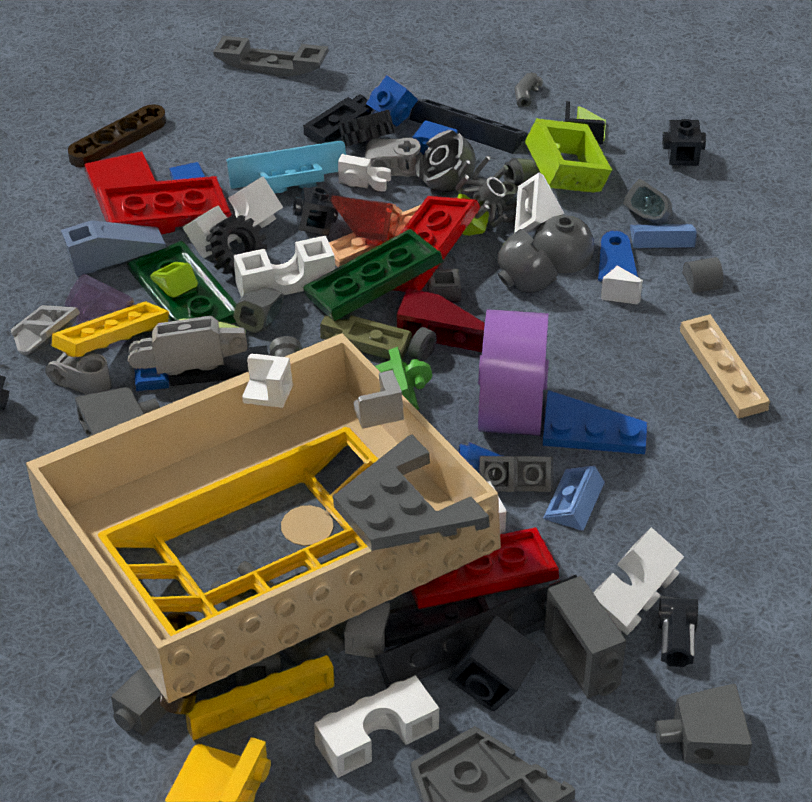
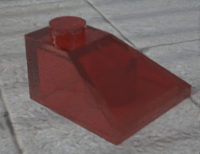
[331,195,402,247]

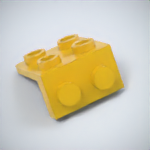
[165,737,271,802]

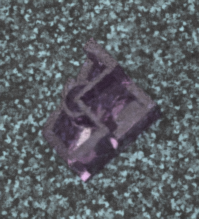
[65,274,134,350]

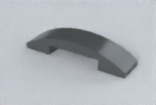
[213,36,329,76]

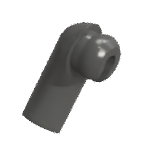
[514,72,543,107]

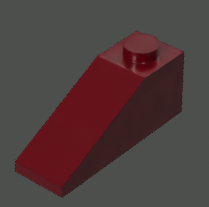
[397,288,485,352]

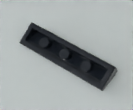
[409,99,529,154]

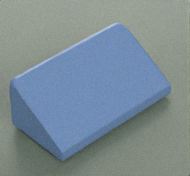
[630,224,697,248]
[543,466,605,530]

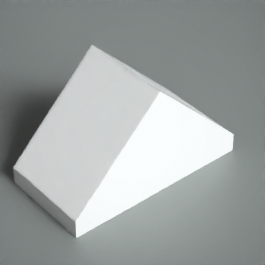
[514,173,564,233]

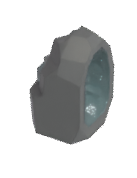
[623,178,672,225]
[233,288,284,333]

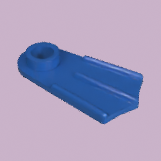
[598,231,638,282]

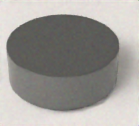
[409,327,437,361]

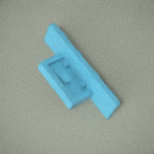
[226,141,346,193]

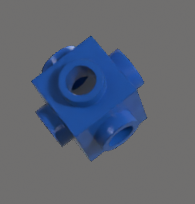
[366,75,418,127]

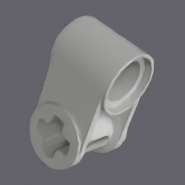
[365,138,421,177]
[45,351,111,395]

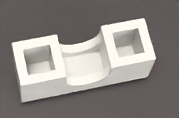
[182,176,283,258]
[234,236,335,298]
[593,527,684,635]
[314,675,439,778]

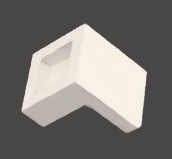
[242,354,293,408]

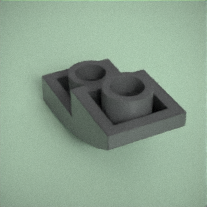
[479,456,554,492]

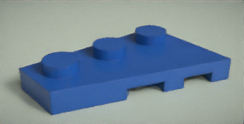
[543,390,647,454]

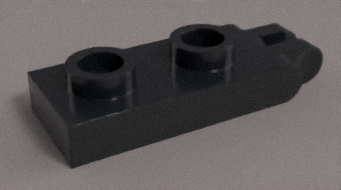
[303,94,373,144]

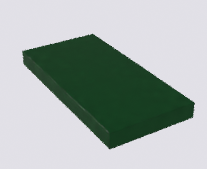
[303,229,444,321]
[127,241,237,324]

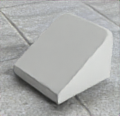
[601,266,643,304]

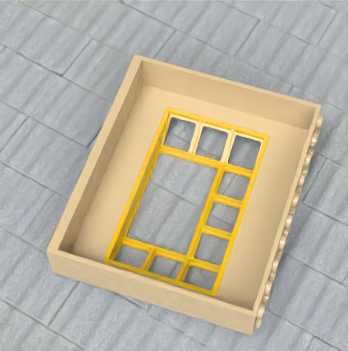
[26,333,501,703]

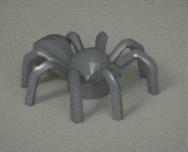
[455,156,518,227]

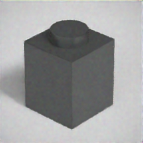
[111,667,168,736]

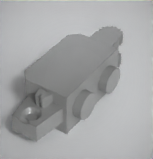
[128,316,247,375]

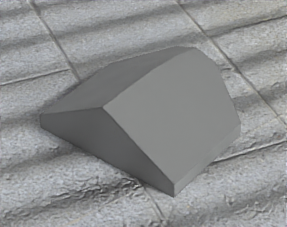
[11,305,80,356]

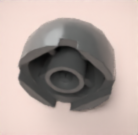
[415,130,476,192]
[532,215,595,274]
[498,229,558,294]

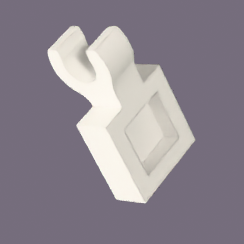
[338,154,391,191]

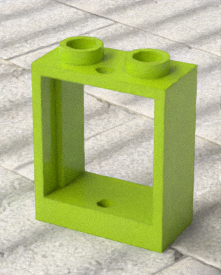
[525,118,612,193]

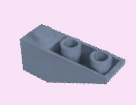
[61,220,167,277]

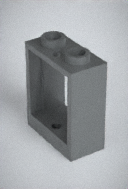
[544,576,626,699]

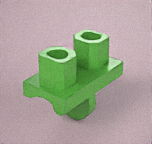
[375,346,433,410]

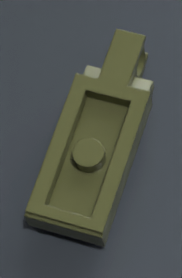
[320,315,412,360]

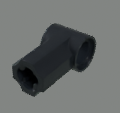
[658,596,698,667]

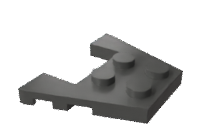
[333,434,490,551]
[411,726,575,802]

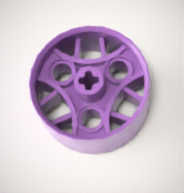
[478,309,549,436]

